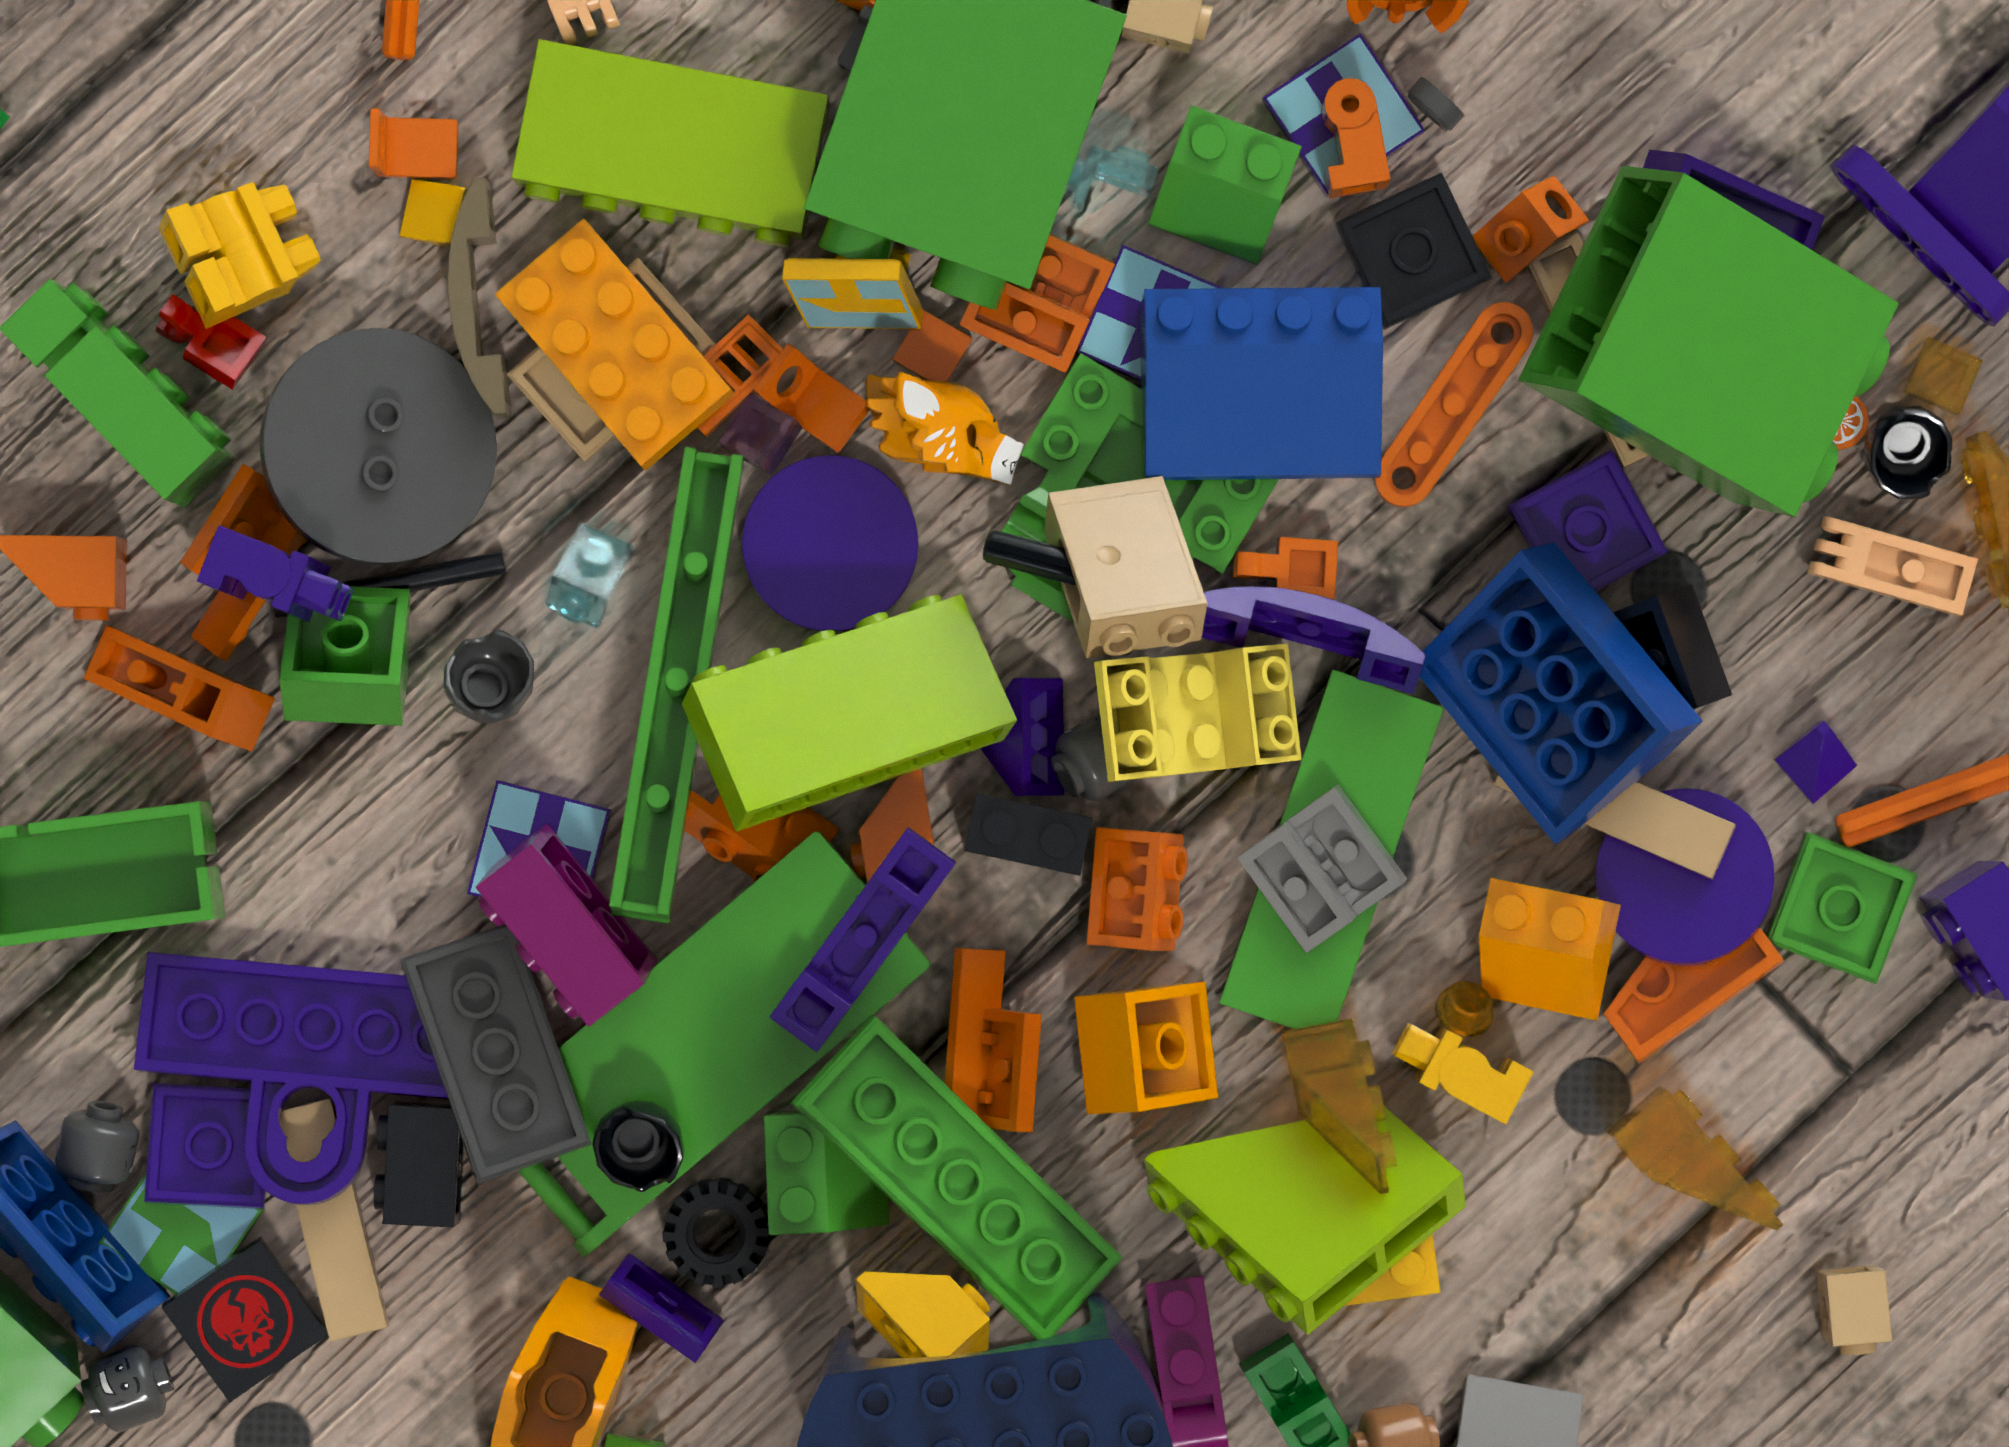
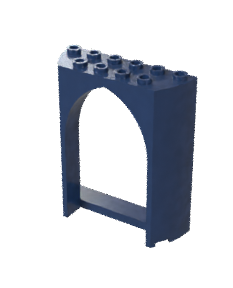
[797,1293,1173,1447]

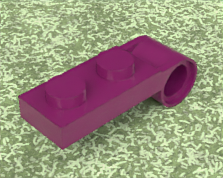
[1145,1276,1229,1447]

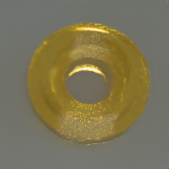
[1435,981,1494,1037]

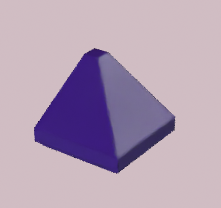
[1774,721,1858,804]

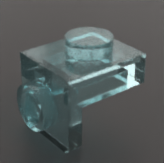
[1065,145,1159,212]
[546,523,634,628]

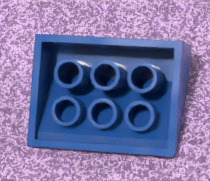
[1140,287,1383,480]
[1419,542,1703,844]
[0,1120,171,1353]

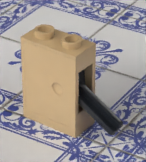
[983,476,1207,658]

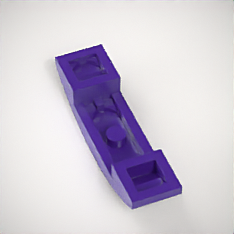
[1202,586,1425,694]
[769,827,957,1052]

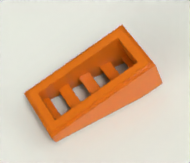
[697,314,783,439]

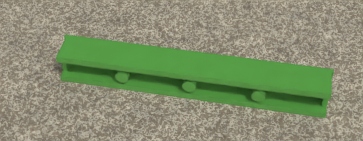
[609,446,744,924]

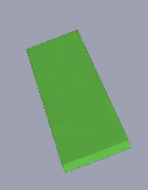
[1218,669,1444,1041]
[791,1016,1123,1340]

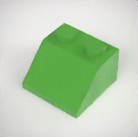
[1148,105,1302,265]
[279,586,410,726]
[764,1110,889,1235]

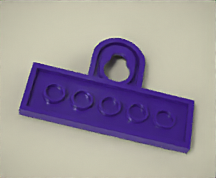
[134,952,448,1205]

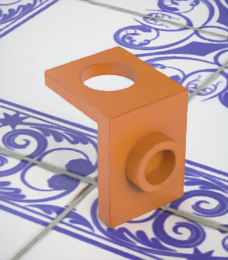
[369,108,459,179]
[1473,176,1589,282]
[754,344,871,452]

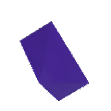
[980,678,1065,796]

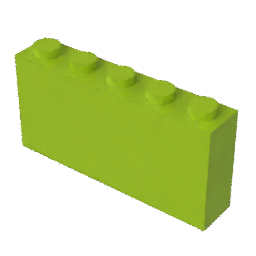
[511,39,830,247]
[682,594,1017,832]

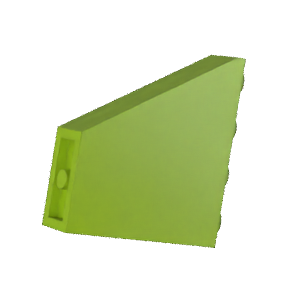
[1144,1104,1466,1335]

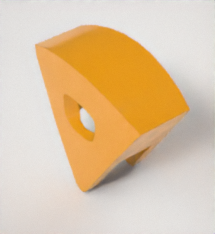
[490,1276,638,1447]

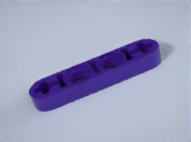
[1831,145,2009,327]

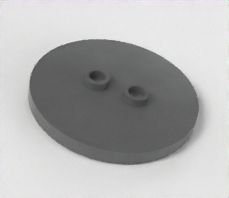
[260,328,497,565]

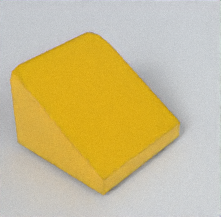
[399,179,468,248]

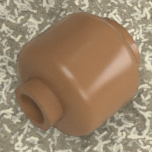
[1349,1403,1440,1447]

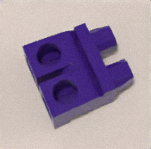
[197,525,354,622]

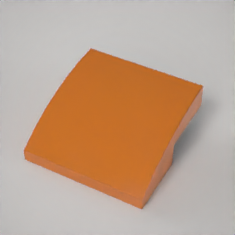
[959,233,1115,373]

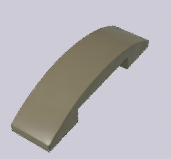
[448,178,512,419]

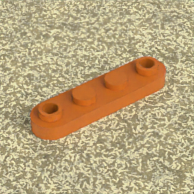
[1373,302,1533,508]

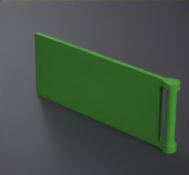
[518,831,930,1258]

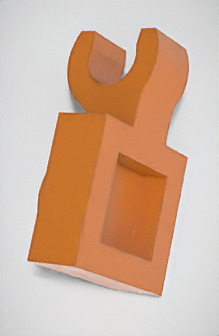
[1232,537,1338,600]

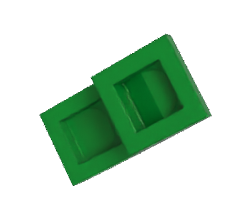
[1239,1333,1350,1447]

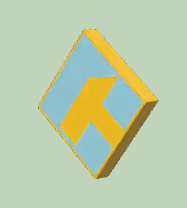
[782,258,923,329]

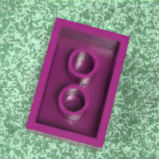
[475,823,657,1027]

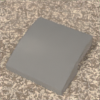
[1237,784,1407,953]
[1453,1374,1584,1447]

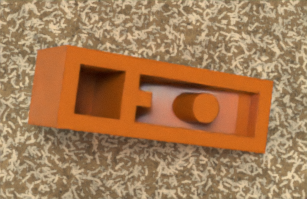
[83,625,275,752]

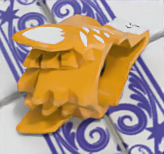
[865,371,1024,486]

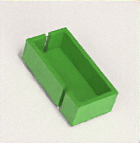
[0,278,235,508]
[0,801,226,947]

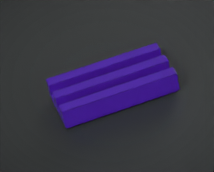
[599,1253,724,1363]

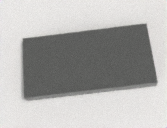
[400,924,591,1185]

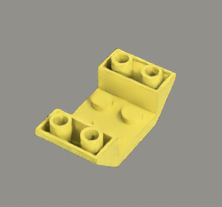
[1094,643,1302,782]

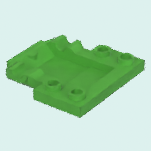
[1002,353,1279,623]

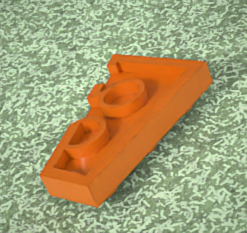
[1603,927,1784,1064]

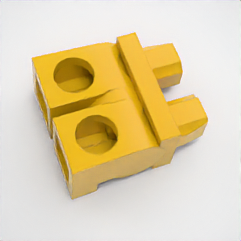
[158,182,321,329]
[1391,1023,1534,1124]

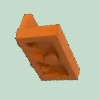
[1086,827,1188,951]

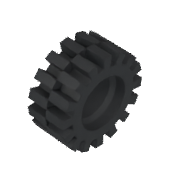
[662,1178,771,1288]

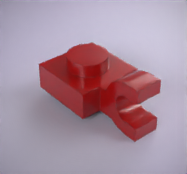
[155,294,266,390]

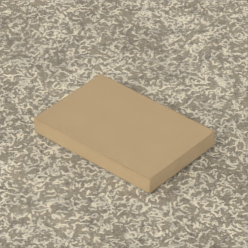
[507,258,716,463]

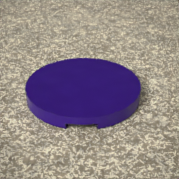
[742,455,918,631]
[1596,788,1775,966]

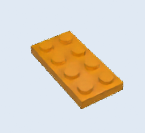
[495,218,735,471]

